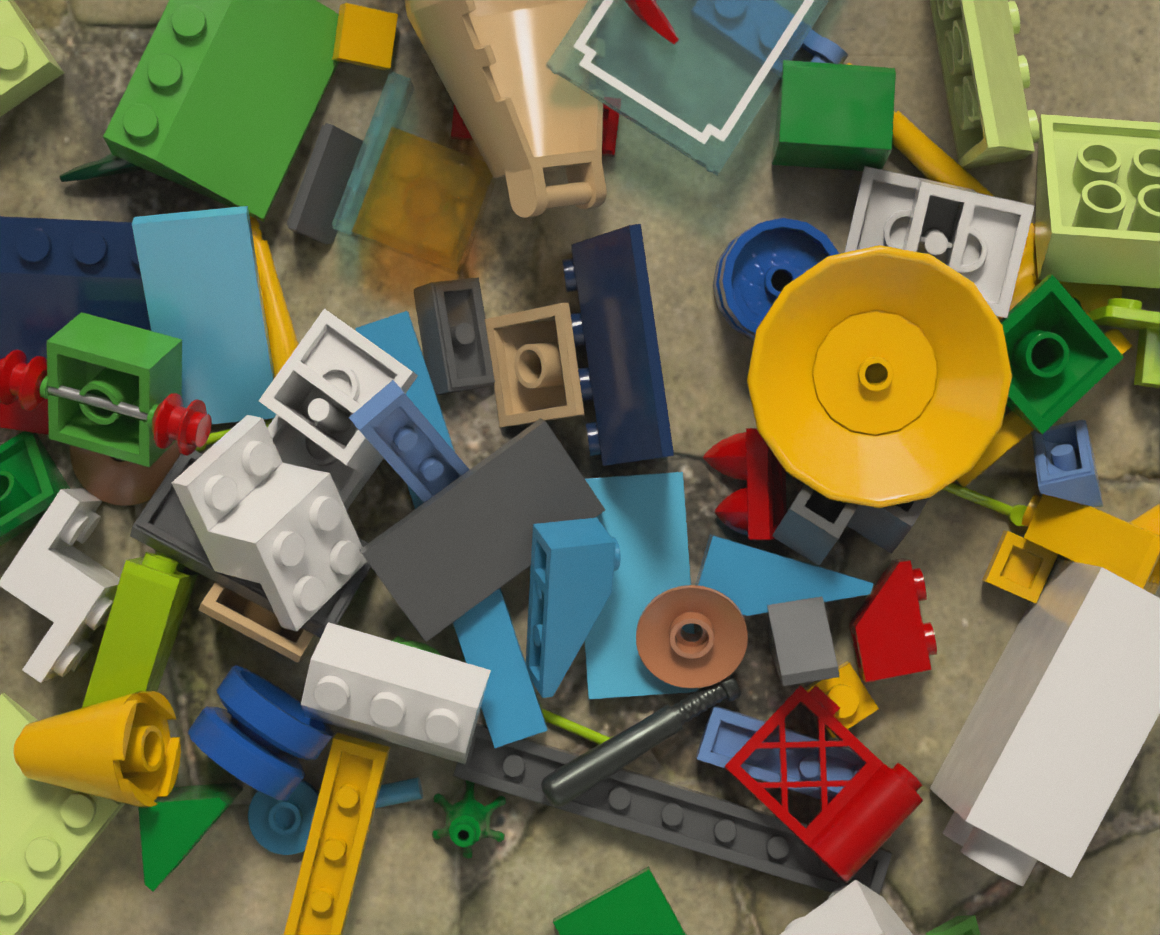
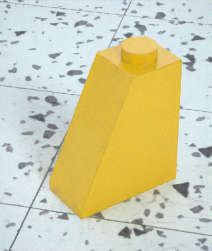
[1022,494,1160,594]

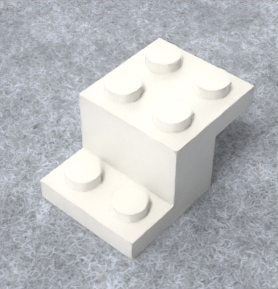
[844,166,1035,318]
[259,309,418,510]
[172,415,367,631]
[0,488,120,683]

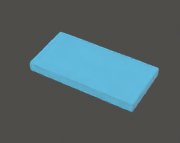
[132,206,277,424]
[585,472,698,699]

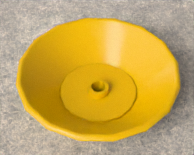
[747,245,1012,508]

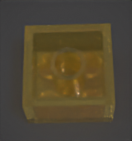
[352,127,497,276]

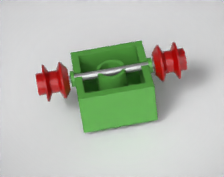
[0,312,212,467]

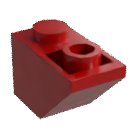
[849,558,937,682]

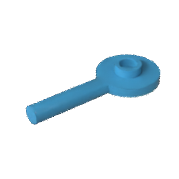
[248,777,423,855]

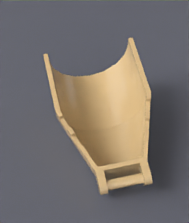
[404,0,607,218]

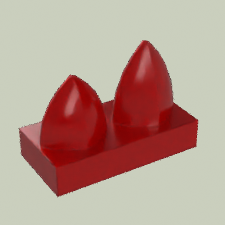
[703,428,787,540]

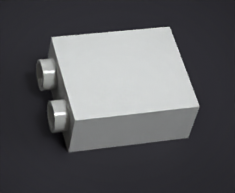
[930,558,1160,886]

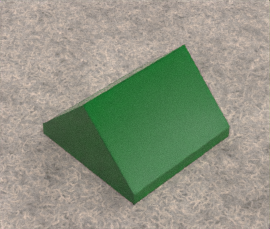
[771,60,896,171]
[1000,274,1124,435]
[0,431,70,546]
[138,782,243,892]

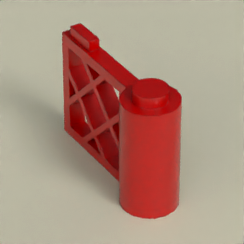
[724,685,923,883]

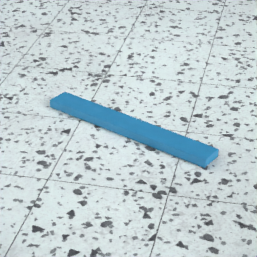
[355,311,548,748]

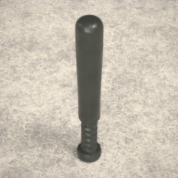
[541,674,741,807]

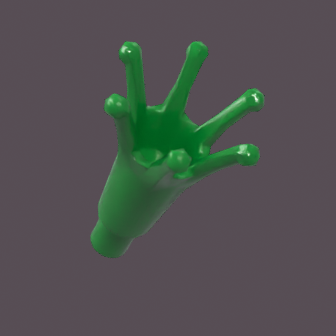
[432,780,506,859]

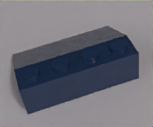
[0,216,151,363]
[562,224,674,466]

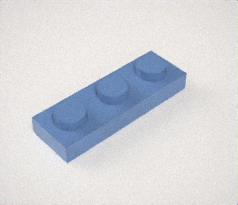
[349,380,469,503]
[696,705,865,802]

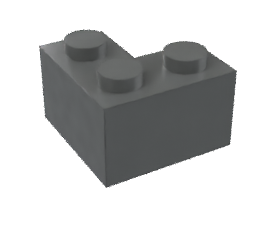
[772,484,929,566]

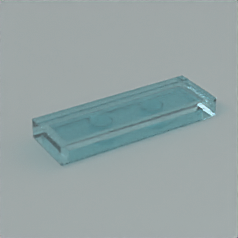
[332,72,415,241]

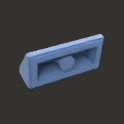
[1031,419,1103,507]

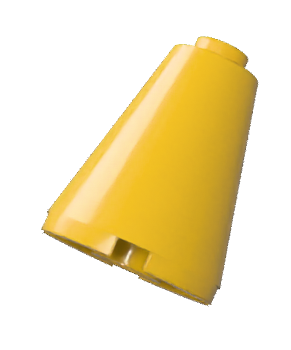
[14,691,181,807]

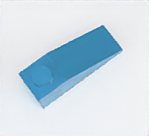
[526,517,621,698]
[695,535,874,616]

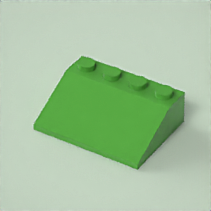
[103,0,340,222]

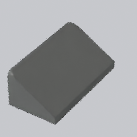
[286,123,367,245]
[414,277,495,395]

